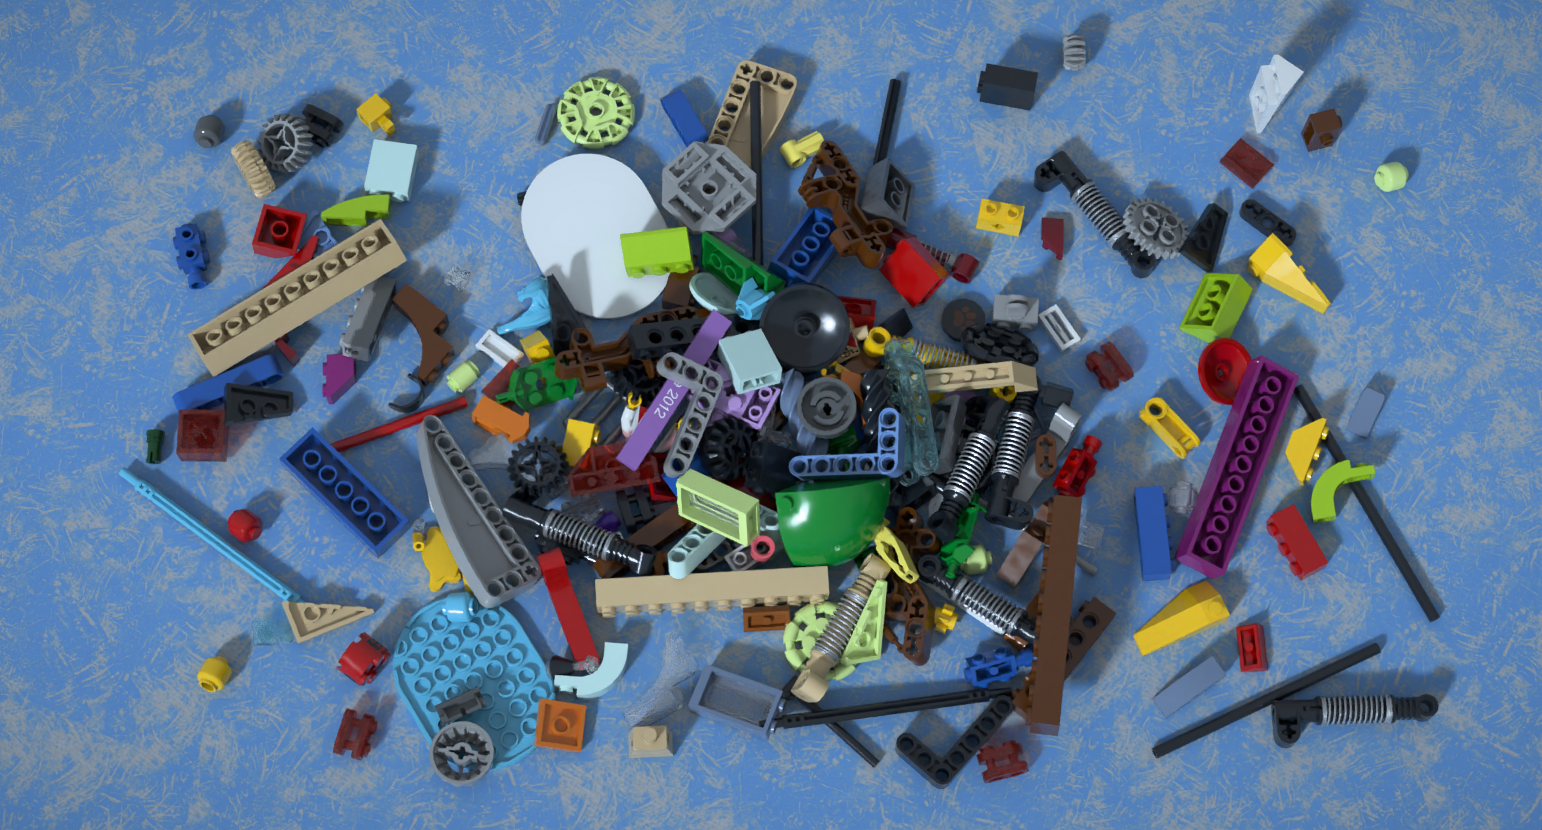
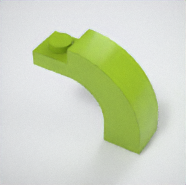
[1310,460,1376,524]

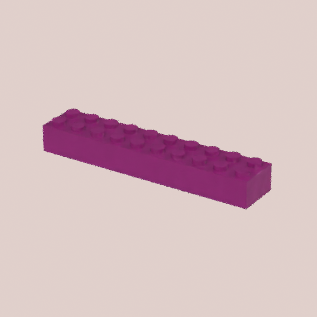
[1174,355,1299,579]

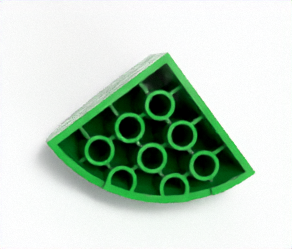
[775,477,890,570]

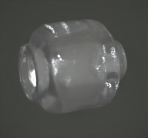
[1167,481,1198,516]

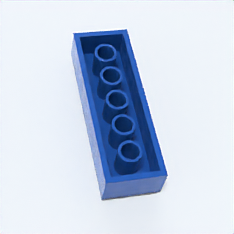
[279,427,411,558]

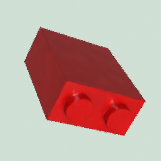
[879,237,950,308]

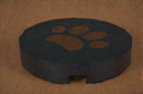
[941,299,986,342]

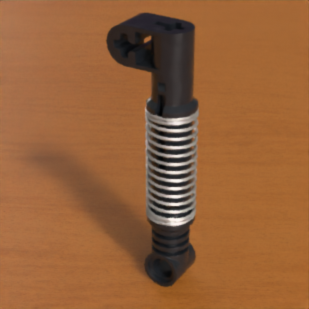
[1033,151,1155,278]
[984,376,1042,530]
[927,396,1010,542]
[502,489,658,575]
[918,555,1072,646]
[1271,694,1439,748]

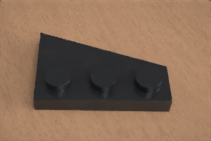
[224,383,293,426]

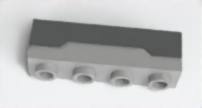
[339,276,397,362]

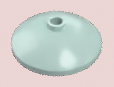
[689,273,738,315]

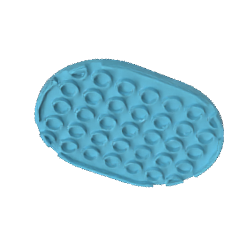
[393,596,556,771]

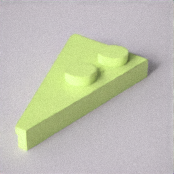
[840,579,887,665]

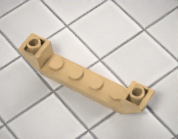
[900,361,1038,404]

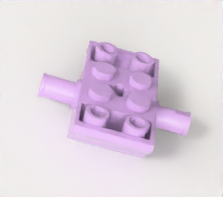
[684,358,781,429]

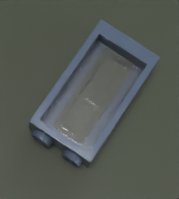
[688,664,787,740]

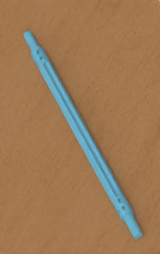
[119,467,305,603]

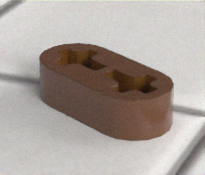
[1035,434,1057,479]

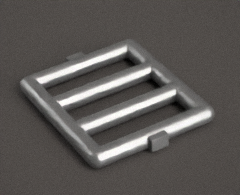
[562,376,646,468]

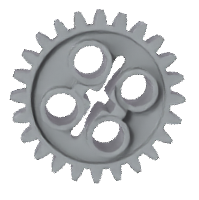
[1122,197,1190,260]

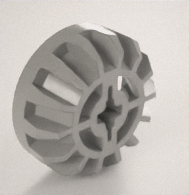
[430,721,495,787]

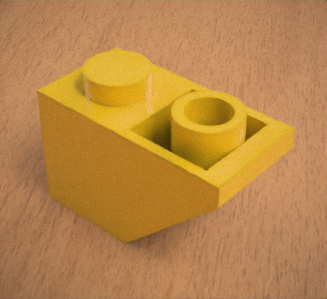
[519,330,555,385]

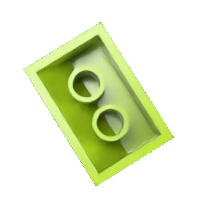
[620,227,694,278]
[1179,273,1253,343]

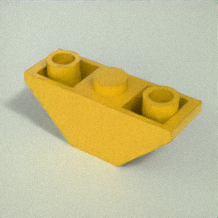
[1285,418,1330,486]

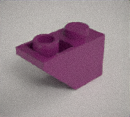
[322,354,357,404]

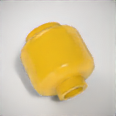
[197,656,232,692]

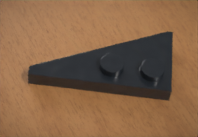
[547,273,594,357]

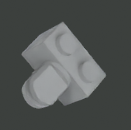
[991,294,1039,332]

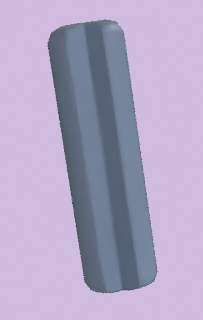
[535,104,557,145]

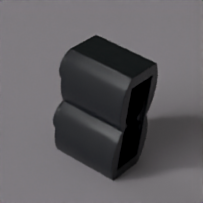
[1038,381,1074,409]

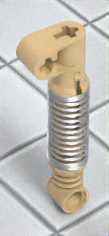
[791,553,891,703]

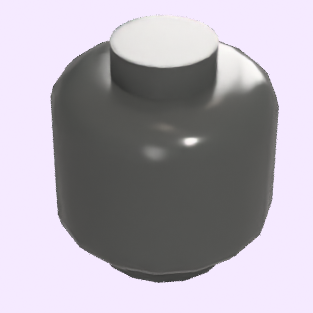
[193,115,225,148]

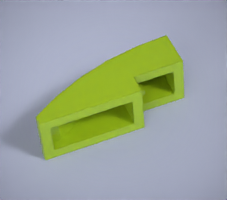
[321,195,392,227]

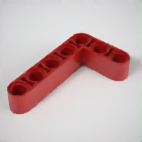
[537,547,601,671]

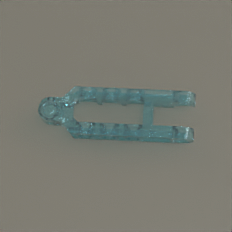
[884,338,939,486]

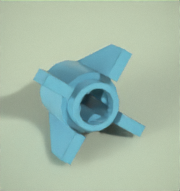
[736,277,775,320]

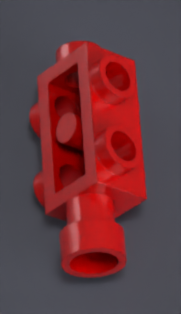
[1052,435,1103,497]

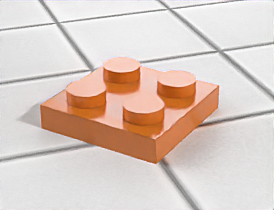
[534,698,587,753]

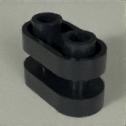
[299,104,344,148]
[615,484,657,534]

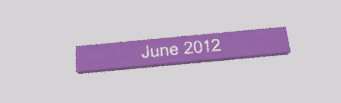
[616,309,732,471]

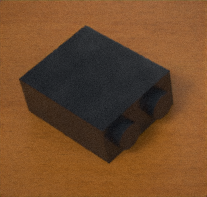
[977,63,1038,111]

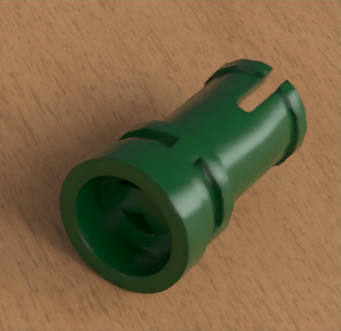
[146,429,165,464]

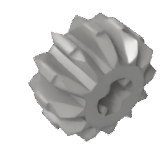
[1062,34,1086,71]

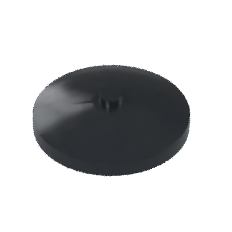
[759,283,850,373]

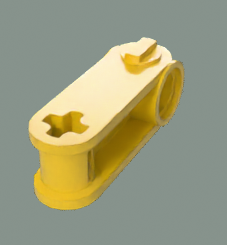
[1139,397,1201,459]

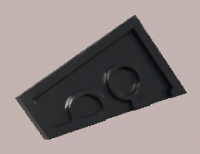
[1178,203,1228,272]

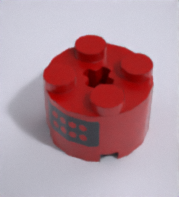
[336,632,391,686]

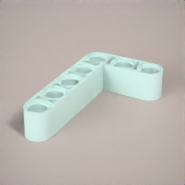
[668,504,782,579]

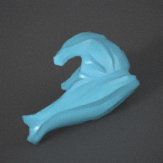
[496,276,551,335]

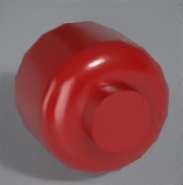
[228,509,262,543]

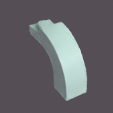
[554,642,629,700]

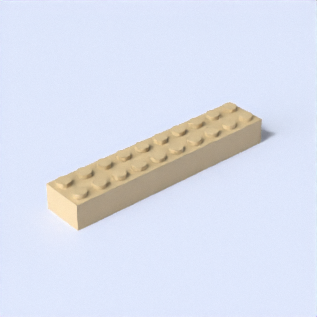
[187,219,407,377]
[595,566,829,618]

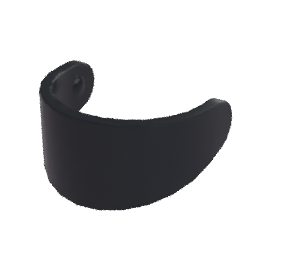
[388,373,425,413]

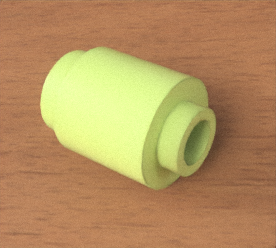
[447,360,480,393]

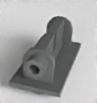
[435,686,486,725]

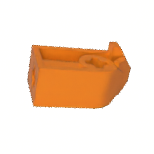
[472,395,531,444]

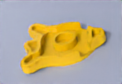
[422,526,461,592]

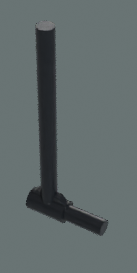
[765,675,880,768]

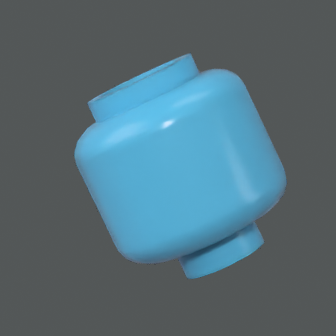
[442,592,478,623]

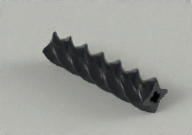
[860,369,902,509]

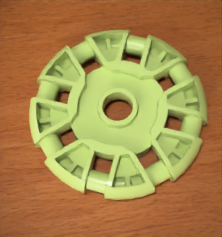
[557,77,635,149]
[783,601,857,681]

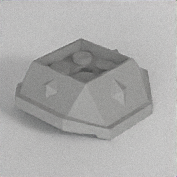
[662,141,756,235]

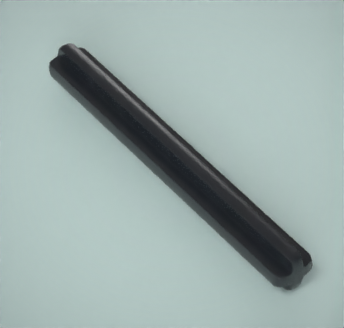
[873,79,901,165]

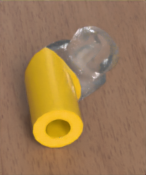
[412,518,429,551]

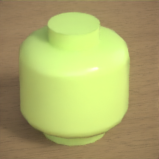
[1374,162,1409,192]
[959,544,992,575]

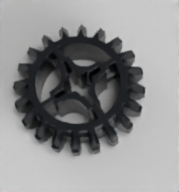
[610,359,667,407]
[507,436,569,498]

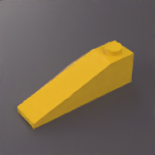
[1133,581,1230,656]

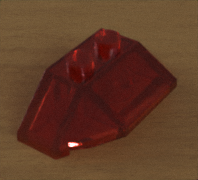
[568,441,661,497]

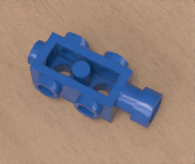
[173,223,210,289]
[963,646,1034,688]

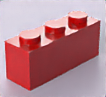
[1266,504,1329,581]

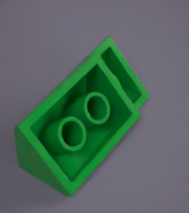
[701,231,786,297]

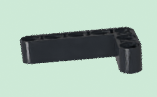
[895,695,1014,789]

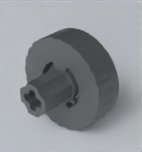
[797,377,857,439]

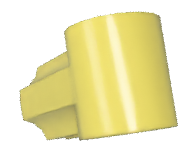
[779,131,824,169]

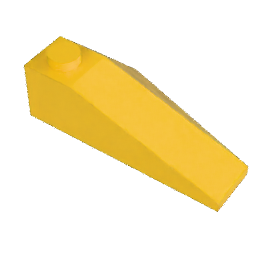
[1246,233,1331,314]

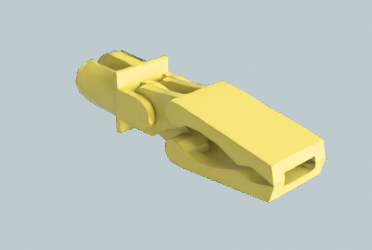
[874,518,919,584]

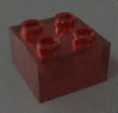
[176,410,229,462]

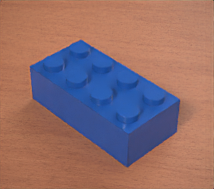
[768,207,838,287]

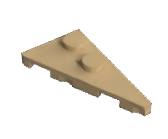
[281,601,374,644]

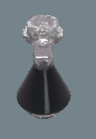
[546,655,599,680]

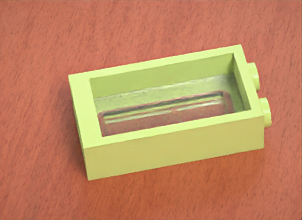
[676,469,761,547]

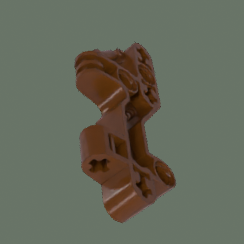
[798,140,893,269]
[554,306,699,393]
[875,507,943,666]

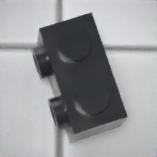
[890,466,937,516]

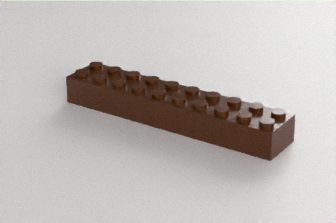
[1026,495,1082,736]

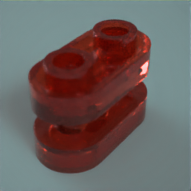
[1085,341,1134,391]
[333,708,378,761]
[976,740,1029,783]

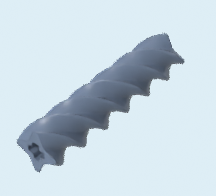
[772,368,831,481]

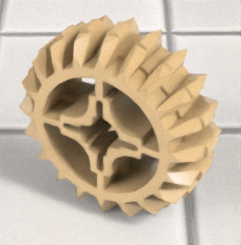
[231,140,276,198]

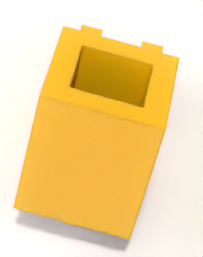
[356,93,396,136]

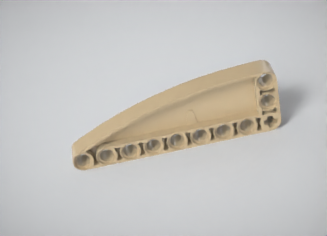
[678,60,797,236]

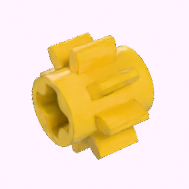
[934,603,959,634]

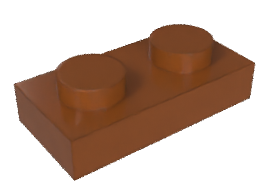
[743,605,790,632]

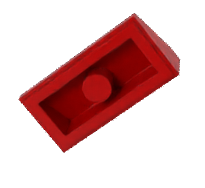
[1236,623,1268,672]

